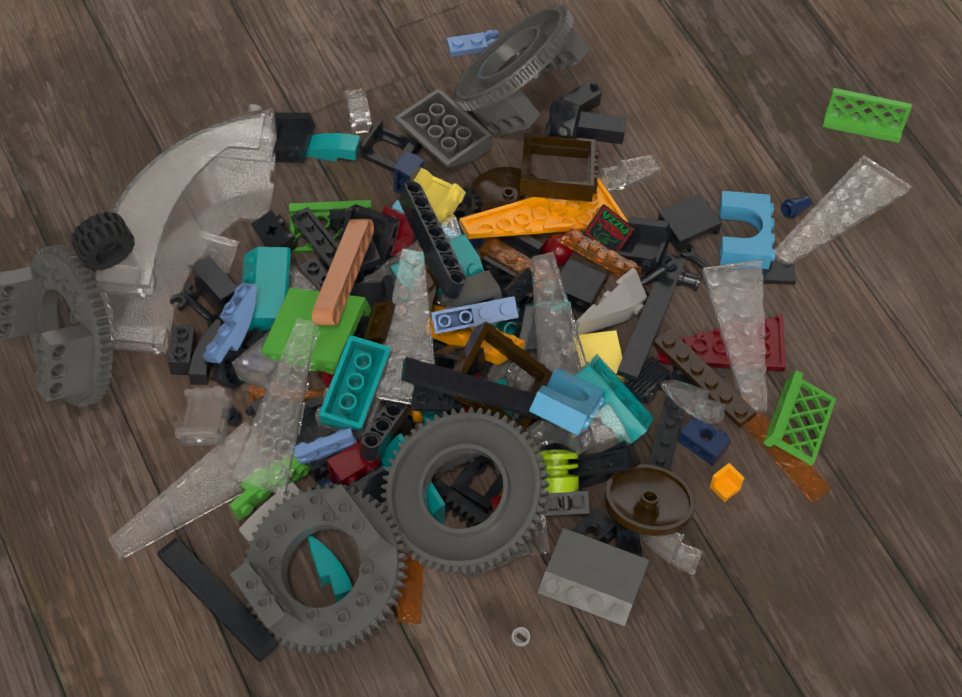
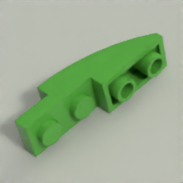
[229,456,310,521]

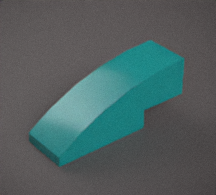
[306,133,360,162]
[307,536,353,603]

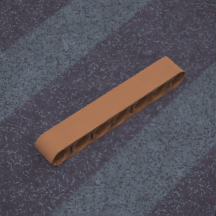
[312,219,374,326]

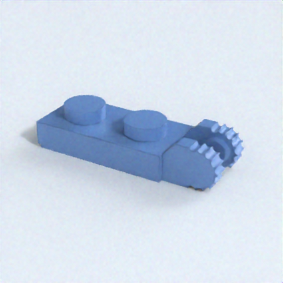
[447,29,500,57]
[292,428,357,464]

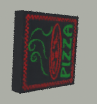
[581,204,635,261]

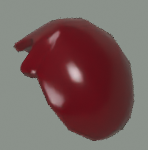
[542,234,574,266]

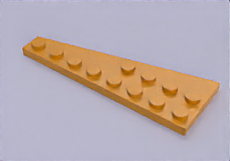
[458,178,628,239]

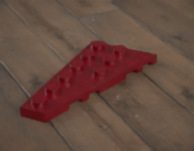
[657,314,786,372]

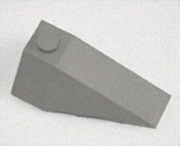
[572,268,647,337]

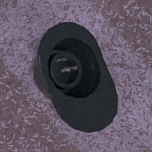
[211,347,255,390]

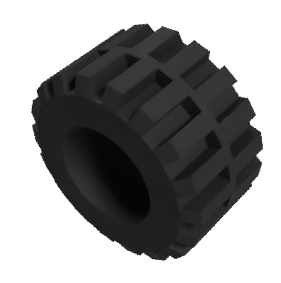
[70,212,135,271]

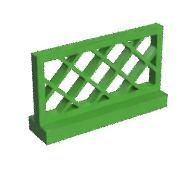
[823,88,912,143]
[289,200,371,254]
[763,370,836,466]

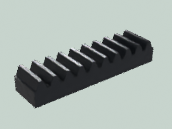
[291,207,339,270]
[433,479,490,528]

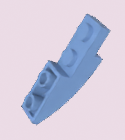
[202,283,257,363]
[431,296,519,334]

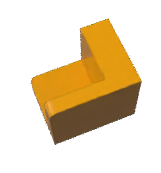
[710,463,744,502]

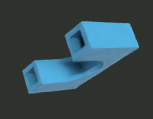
[719,191,775,269]
[529,367,605,435]

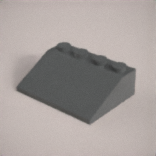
[394,88,492,168]
[538,528,650,626]

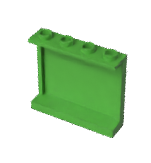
[261,288,372,374]

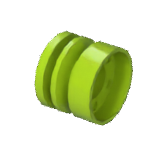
[538,450,579,493]

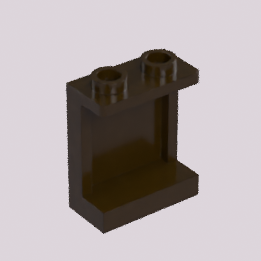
[364,300,404,361]

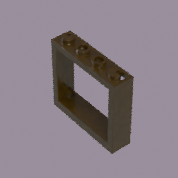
[519,133,599,202]
[451,322,553,433]

